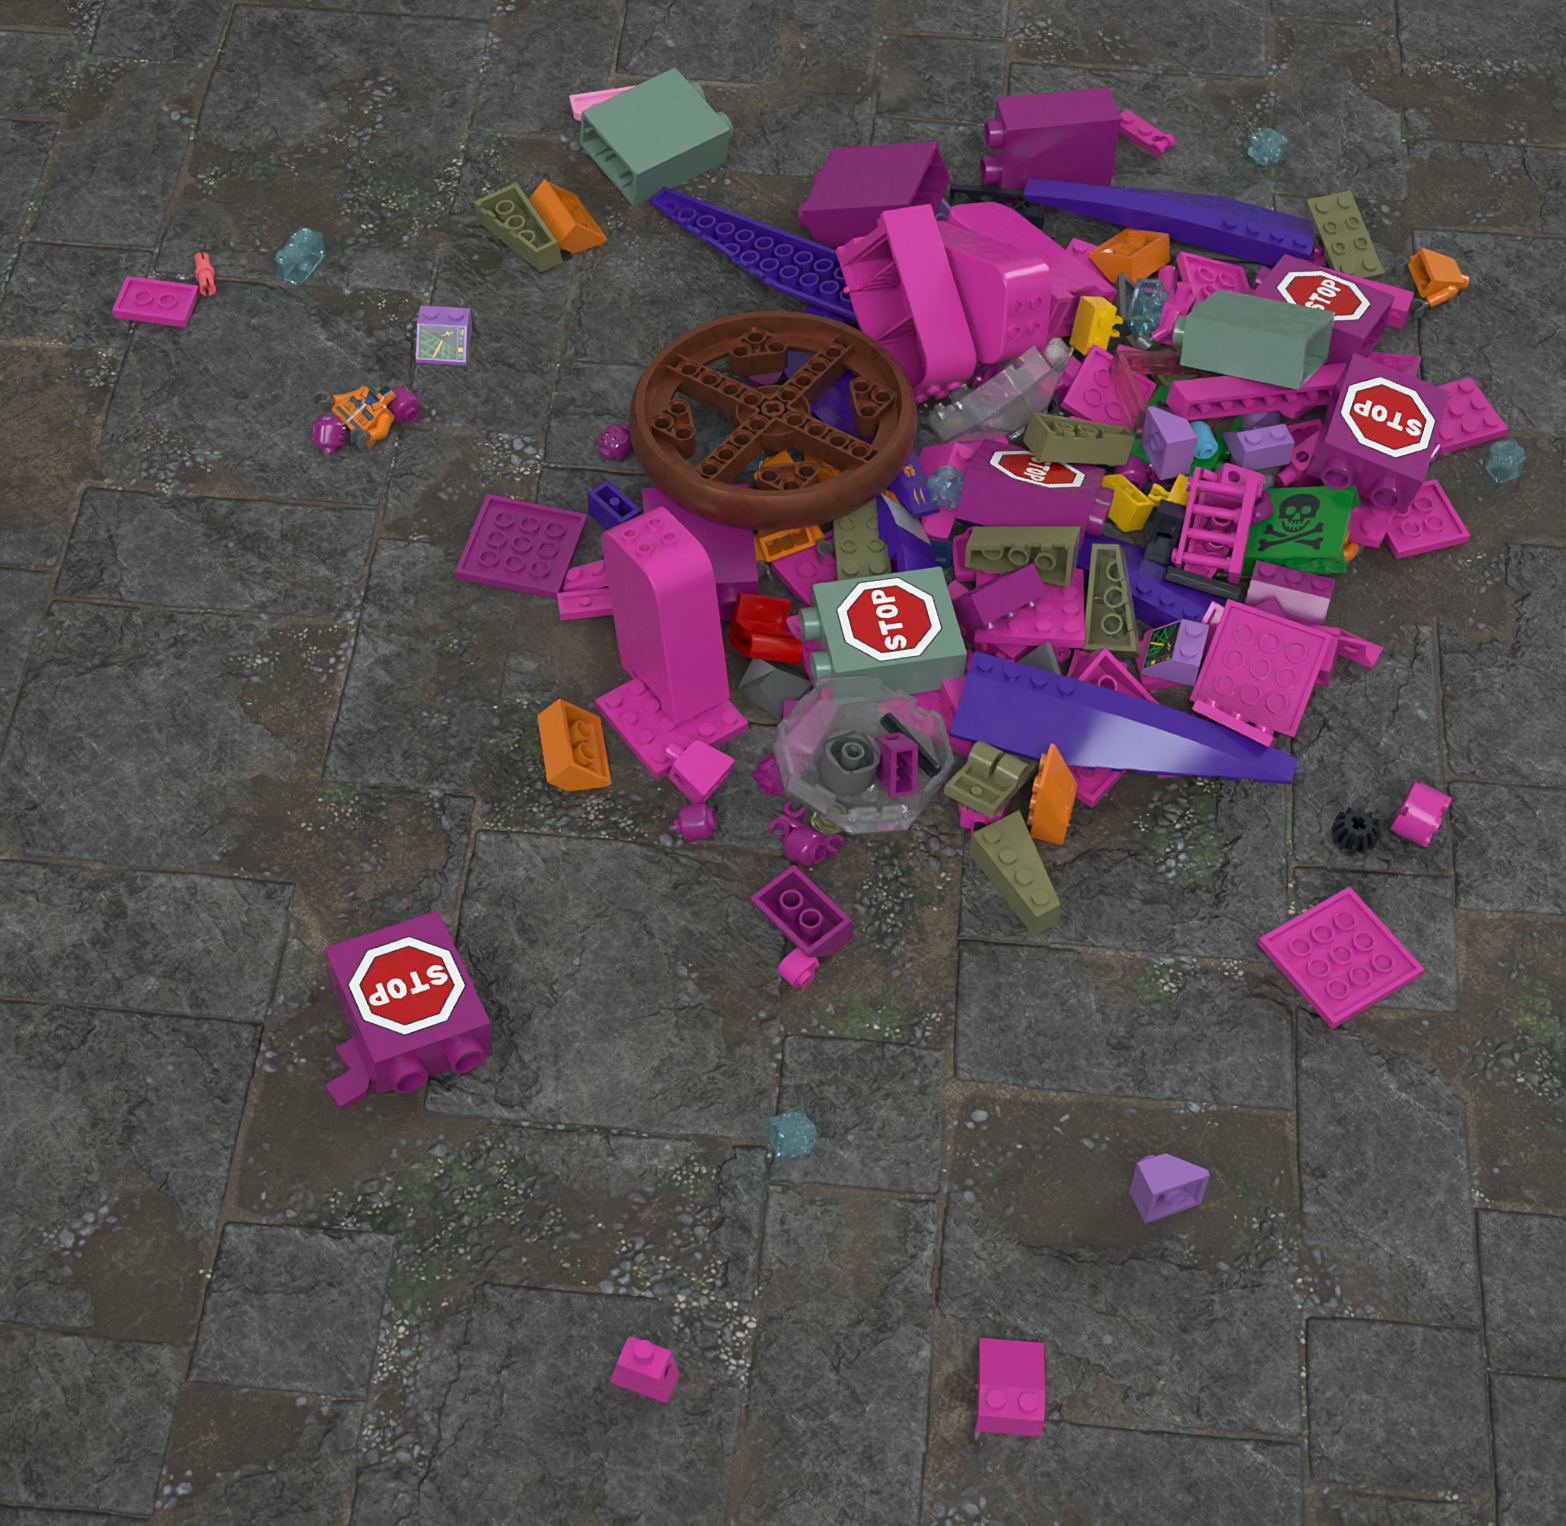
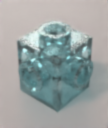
[1247,128,1288,166]
[1484,438,1527,483]
[926,465,964,510]
[765,1110,817,1160]

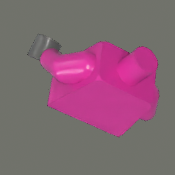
[1135,282,1196,350]

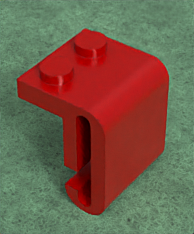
[728,592,803,664]

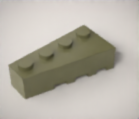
[473,182,563,272]
[1023,412,1135,466]
[965,526,1081,588]
[1082,544,1142,659]
[969,810,1061,936]

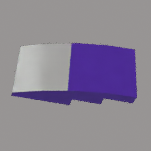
[876,494,938,572]

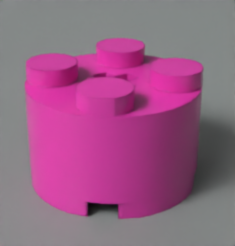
[1390,780,1452,848]

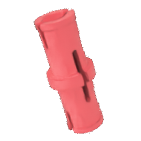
[194,252,216,296]

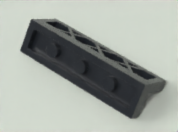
[949,184,1045,230]

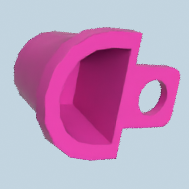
[1308,625,1367,687]

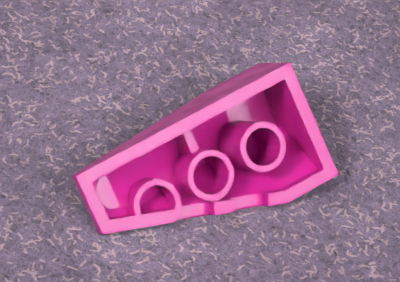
[919,442,977,538]
[1182,491,1243,578]

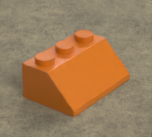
[528,180,608,254]
[1089,228,1170,284]
[537,698,612,792]

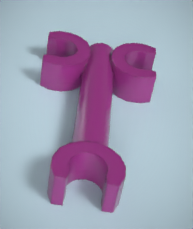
[768,800,845,858]

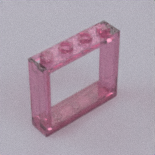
[1108,350,1237,434]

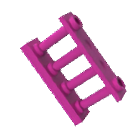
[1171,467,1259,584]

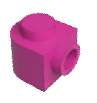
[777,947,819,988]

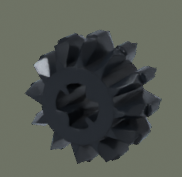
[1331,807,1381,856]

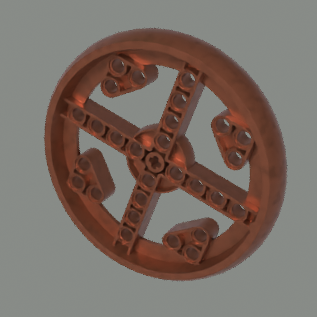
[629,311,918,531]

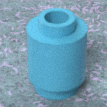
[1189,421,1218,459]

